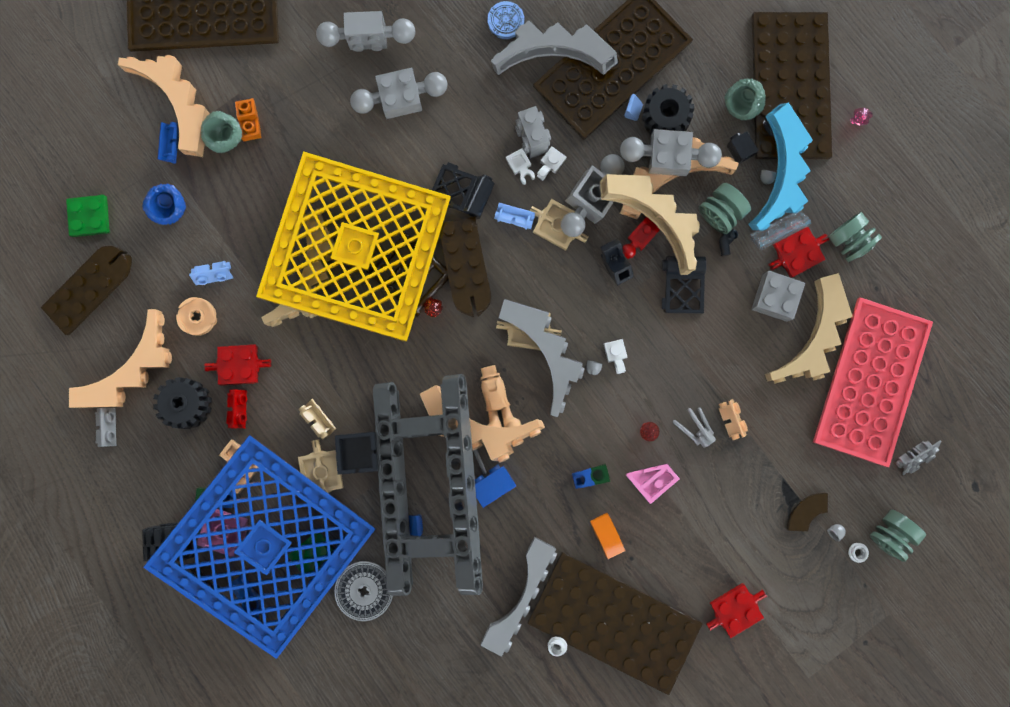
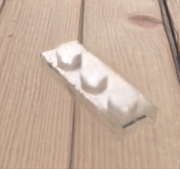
[750,211,811,250]

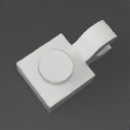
[537,146,567,181]
[603,339,627,374]

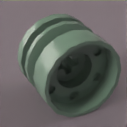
[699,183,751,234]
[828,212,882,262]
[870,509,926,562]

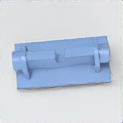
[494,203,535,230]
[189,261,233,285]

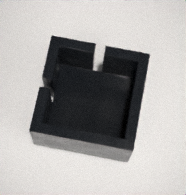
[335,432,378,475]

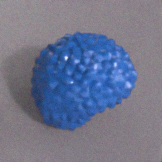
[142,184,186,225]

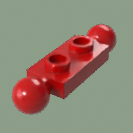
[622,217,660,259]

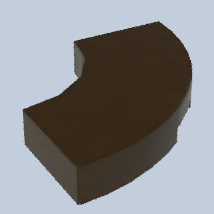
[787,493,828,531]

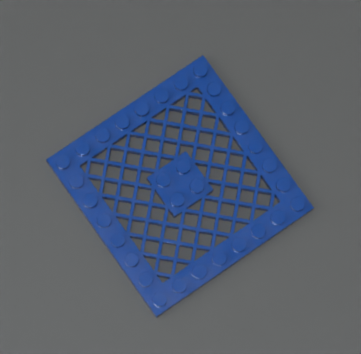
[143,435,375,659]

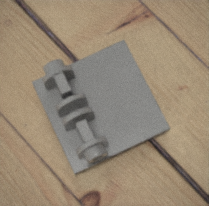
[895,440,941,475]

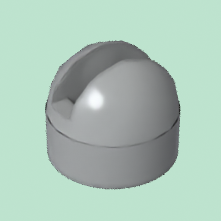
[760,170,776,185]
[586,360,602,375]
[827,524,845,542]

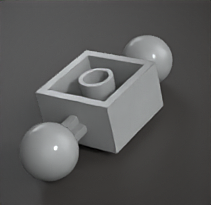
[316,11,415,52]
[350,67,448,119]
[620,129,722,176]
[561,154,625,237]

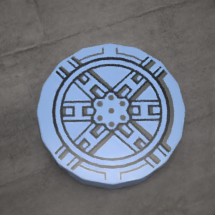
[488,1,524,39]

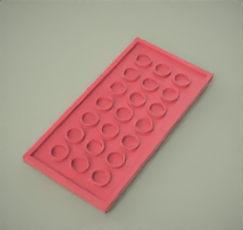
[813,297,933,467]

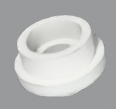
[848,543,869,563]
[548,636,567,656]

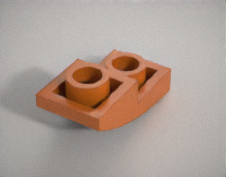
[235,98,262,142]
[590,513,625,559]

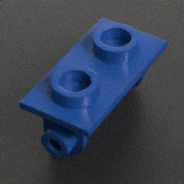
[157,122,179,164]

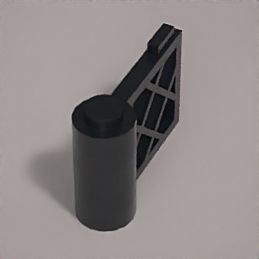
[432,162,495,219]
[662,256,706,313]

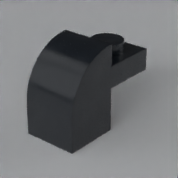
[600,238,634,286]

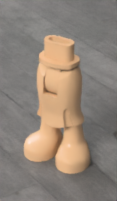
[481,365,521,427]

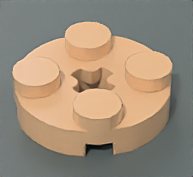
[176,297,217,336]

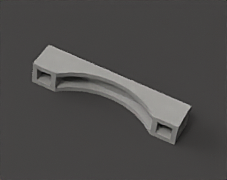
[481,536,557,657]

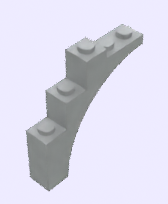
[491,20,618,75]
[499,299,585,417]

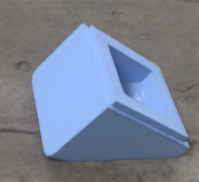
[624,94,643,121]

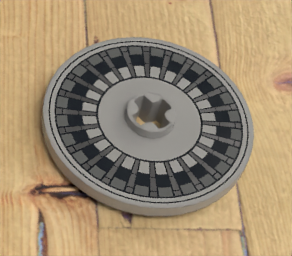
[335,561,393,621]

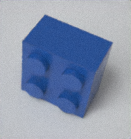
[475,464,516,508]

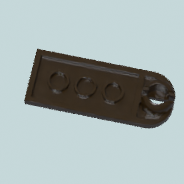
[440,217,491,317]
[40,246,132,335]

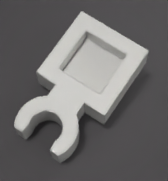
[506,148,535,185]

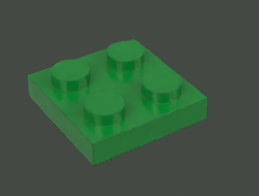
[66,195,110,237]

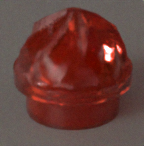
[424,298,443,317]
[640,422,660,441]

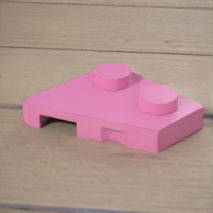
[626,464,680,504]

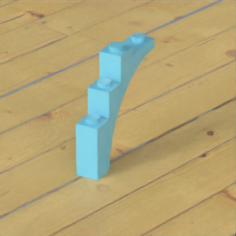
[749,102,813,231]

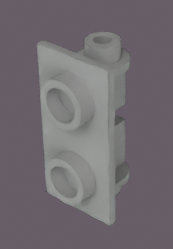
[95,408,117,447]

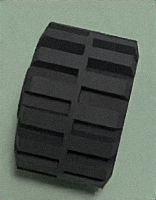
[642,84,694,135]
[153,377,212,429]
[142,523,197,562]

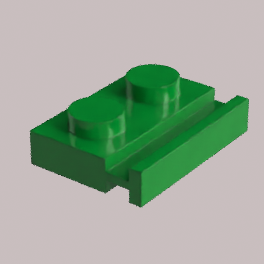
[288,532,334,573]

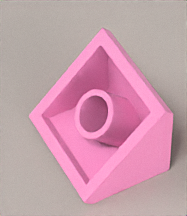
[197,509,248,557]

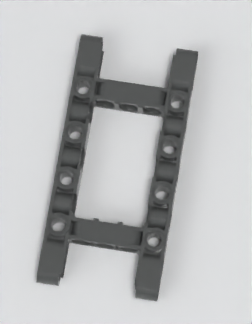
[373,374,483,596]

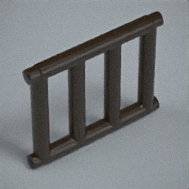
[366,231,449,317]

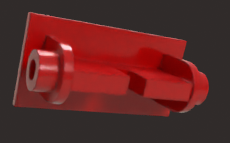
[226,389,247,429]

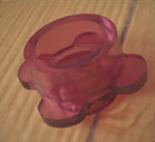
[850,108,873,125]

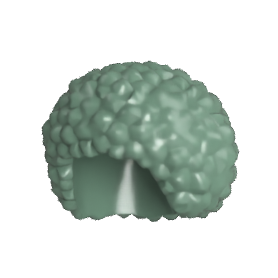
[724,79,766,120]
[201,111,242,153]

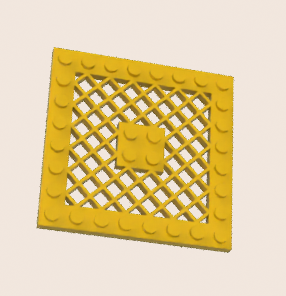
[256,151,451,342]

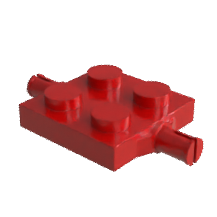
[769,226,829,278]
[204,344,271,386]
[706,583,767,638]

